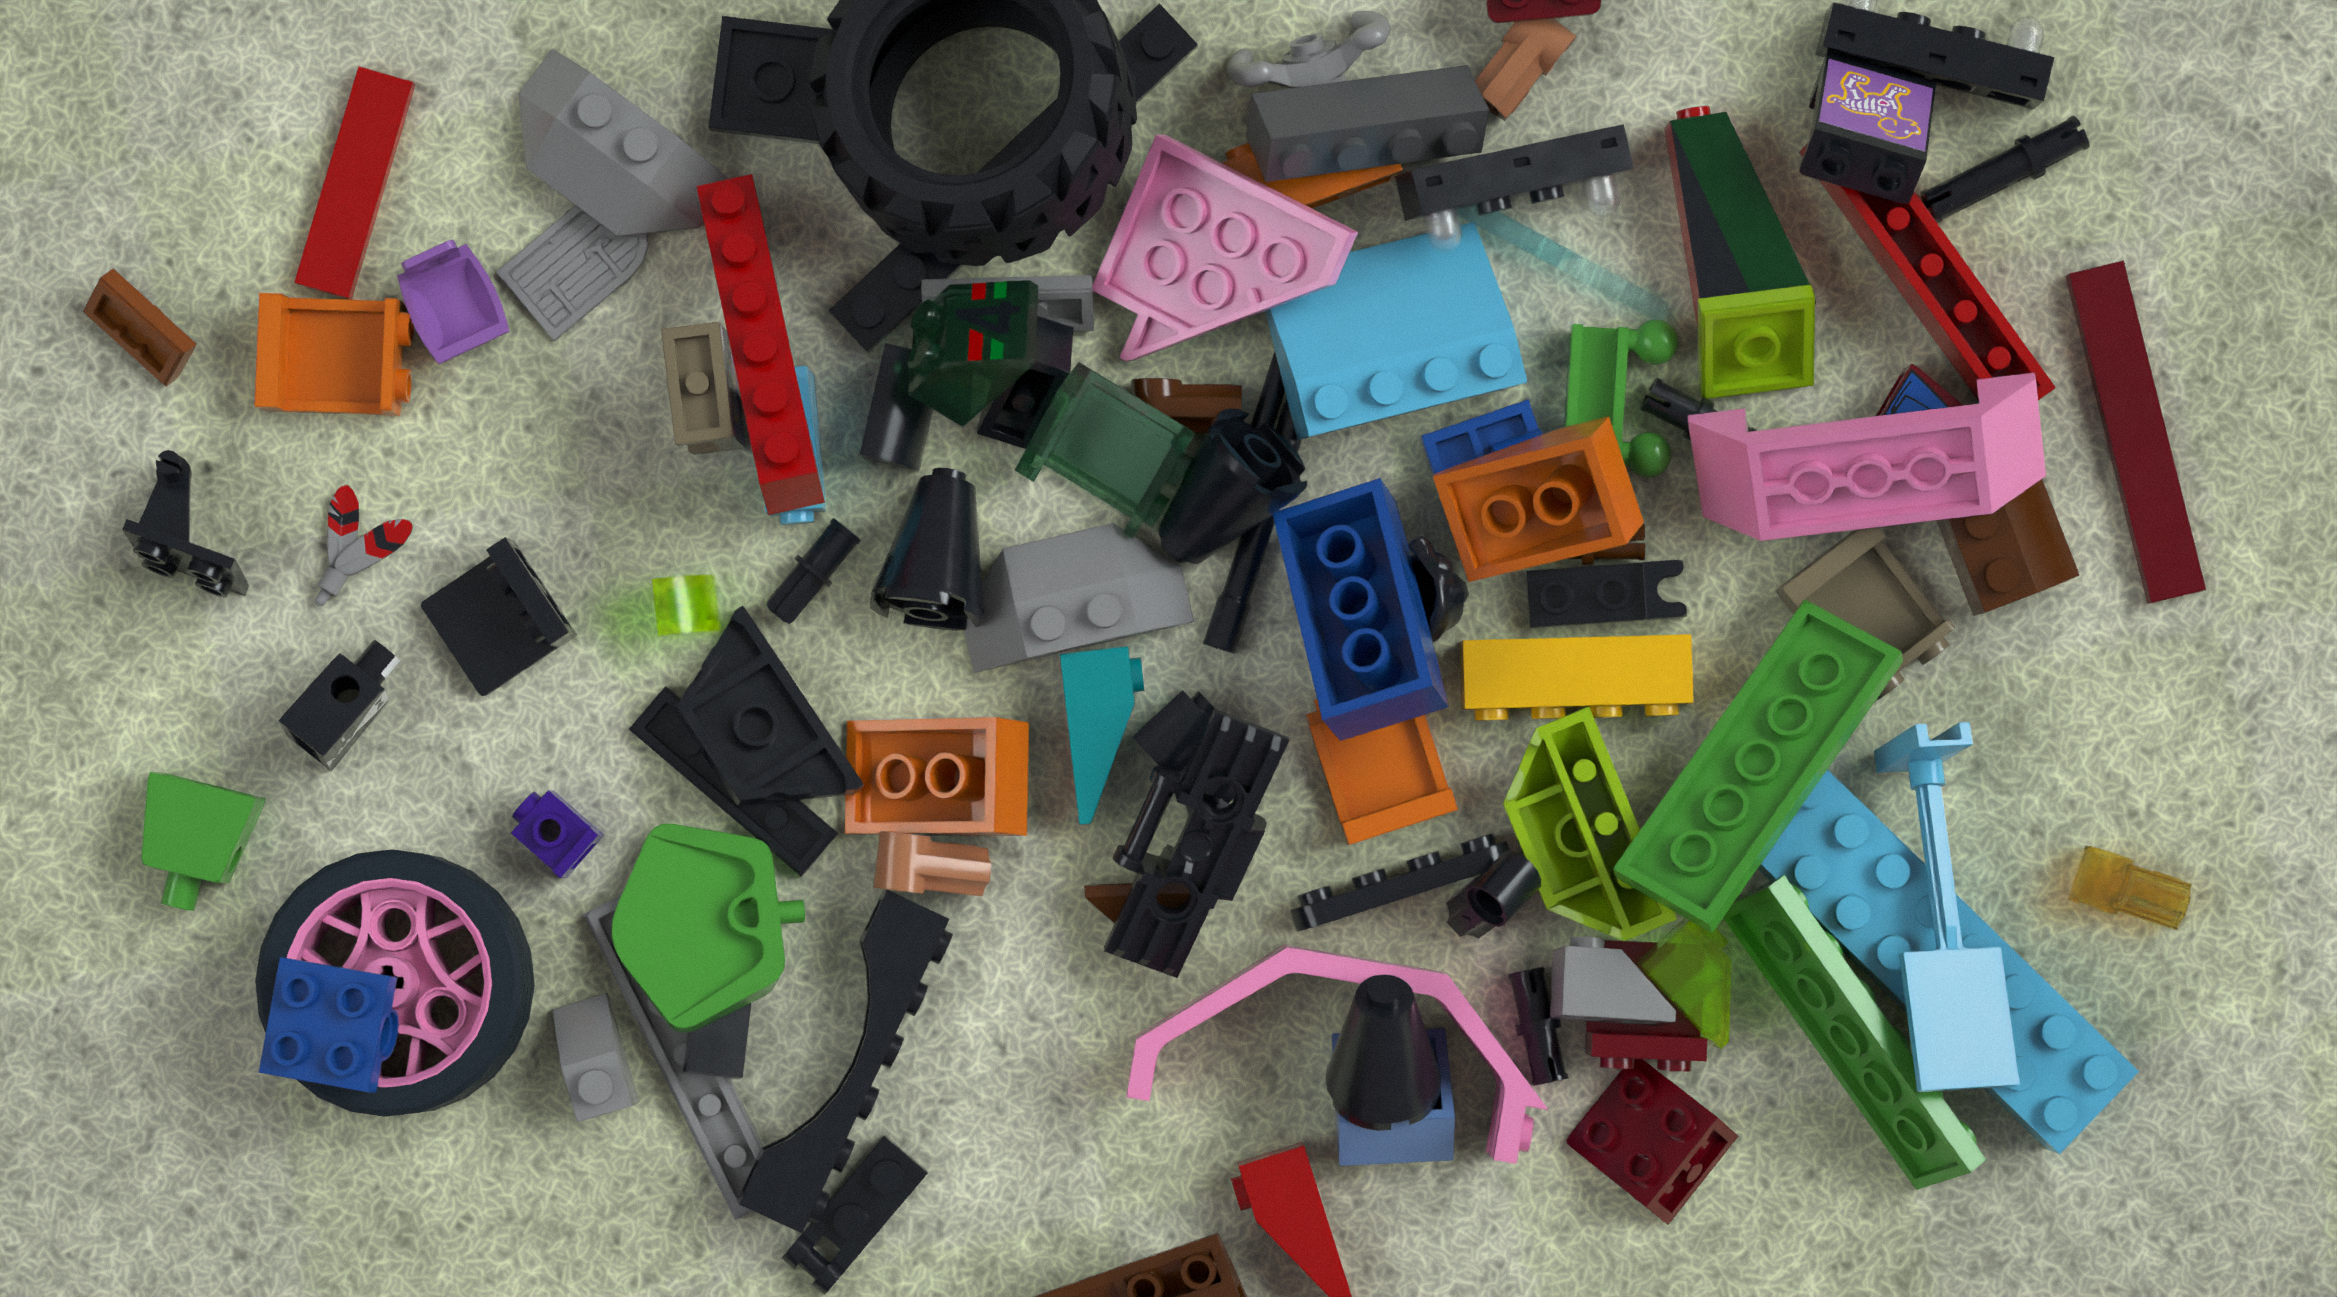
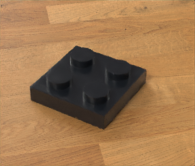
[708,16,832,144]

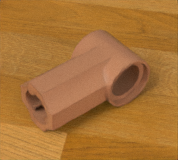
[1475,19,1577,121]
[873,831,992,896]

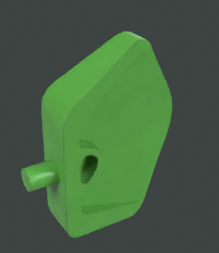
[612,823,805,1033]

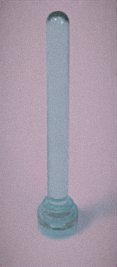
[1434,206,1669,320]

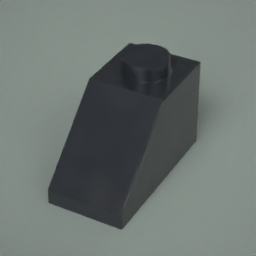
[977,310,1074,451]

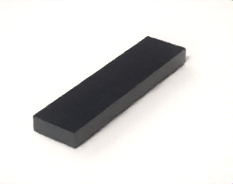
[629,686,839,877]

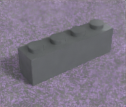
[1246,65,1489,182]

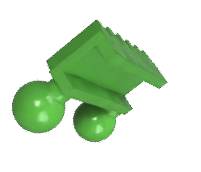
[1563,319,1679,478]

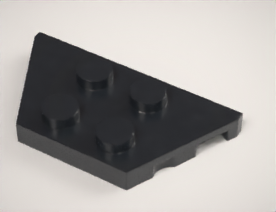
[675,606,864,806]

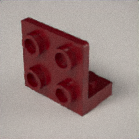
[1566,1059,1739,1225]

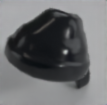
[1408,536,1469,643]

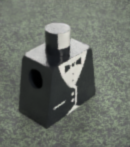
[278,640,400,772]

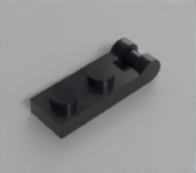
[782,1135,928,1295]

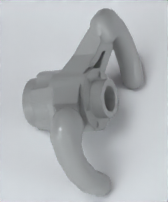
[1227,11,1391,88]

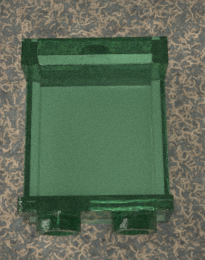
[1015,362,1196,539]

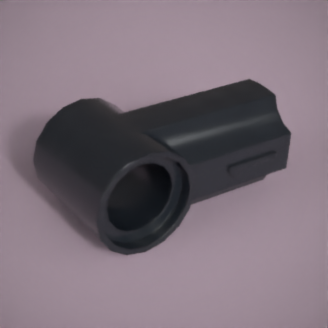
[1446,851,1541,939]

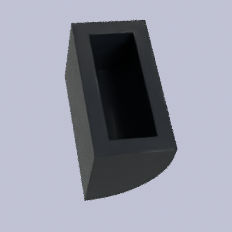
[860,343,945,471]

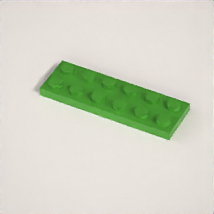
[1613,600,1903,933]
[1723,875,1987,1190]

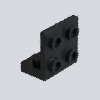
[421,537,577,696]

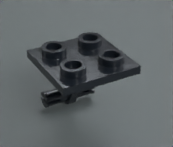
[122,450,249,598]

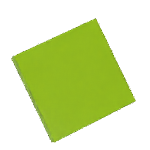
[1698,285,1815,399]

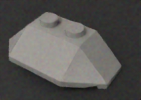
[518,48,729,237]
[964,523,1194,673]

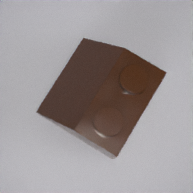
[1936,479,2080,616]

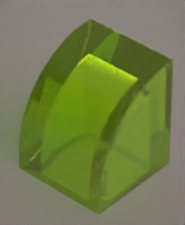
[652,575,721,638]

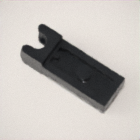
[1526,560,1687,628]

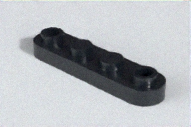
[1290,833,1510,932]

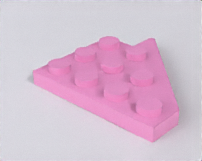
[1093,135,1358,361]

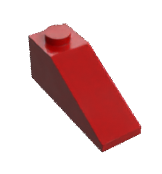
[1230,1142,1352,1297]

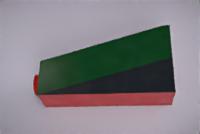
[1664,106,1816,328]

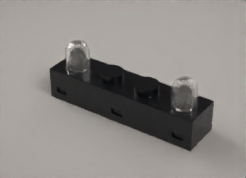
[1815,0,2055,109]
[1395,124,1634,252]

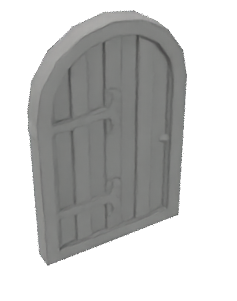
[496,206,649,341]

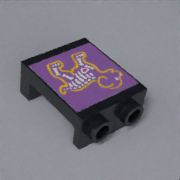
[1799,51,1936,204]

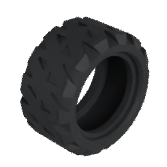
[809,0,1137,266]

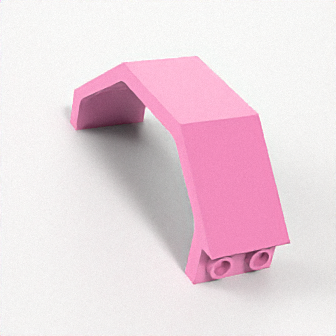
[1127,944,1548,1164]

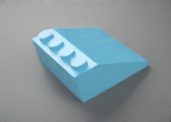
[1265,222,1527,441]

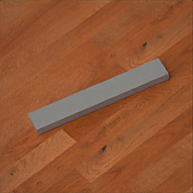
[583,895,764,1220]

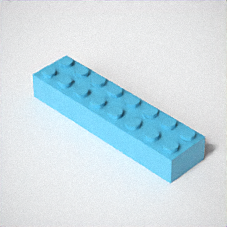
[1758,769,2139,1154]

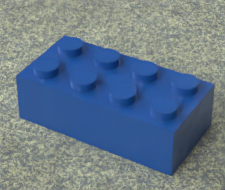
[1272,478,1449,741]

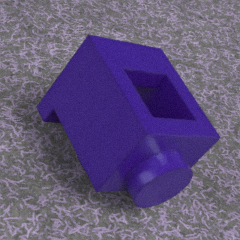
[511,790,604,878]

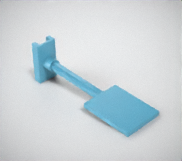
[1874,722,2020,1092]

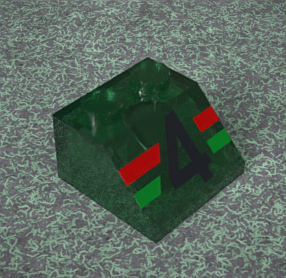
[908,280,1038,427]

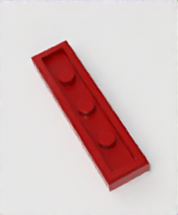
[294,66,415,300]

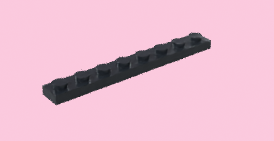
[829,3,1198,353]

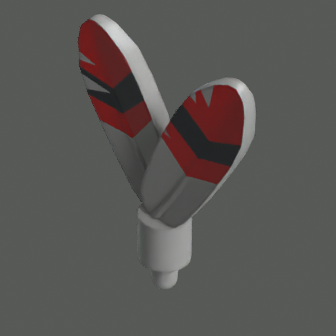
[315,485,413,606]

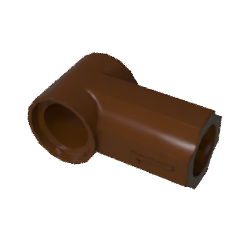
[1131,378,1242,439]

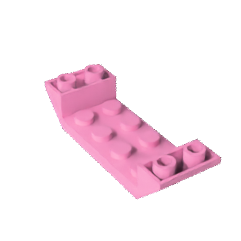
[1688,373,2046,541]

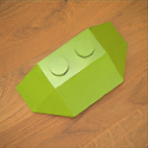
[1502,707,1677,941]

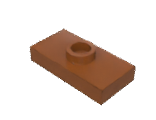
[83,268,197,387]

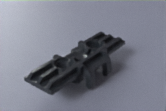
[1104,709,1289,978]

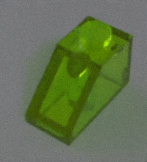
[1636,918,1732,1049]

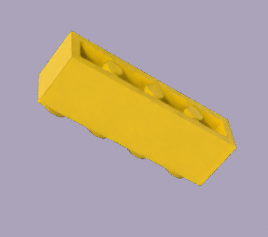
[1459,634,1694,721]

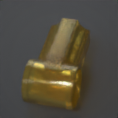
[2068,845,2192,930]

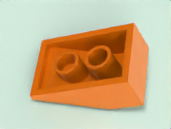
[1432,416,1644,582]
[845,717,1029,836]

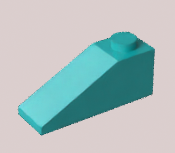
[1060,646,1145,825]

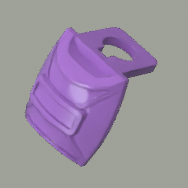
[397,239,510,365]

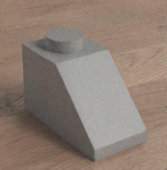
[1550,937,1676,1026]
[552,993,640,1122]

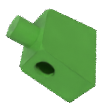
[141,772,266,911]

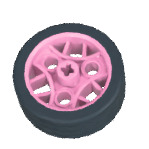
[255,849,535,1117]

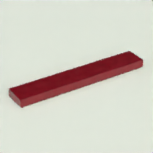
[2065,260,2206,604]

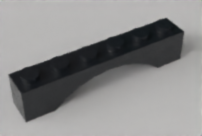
[737,889,953,1233]

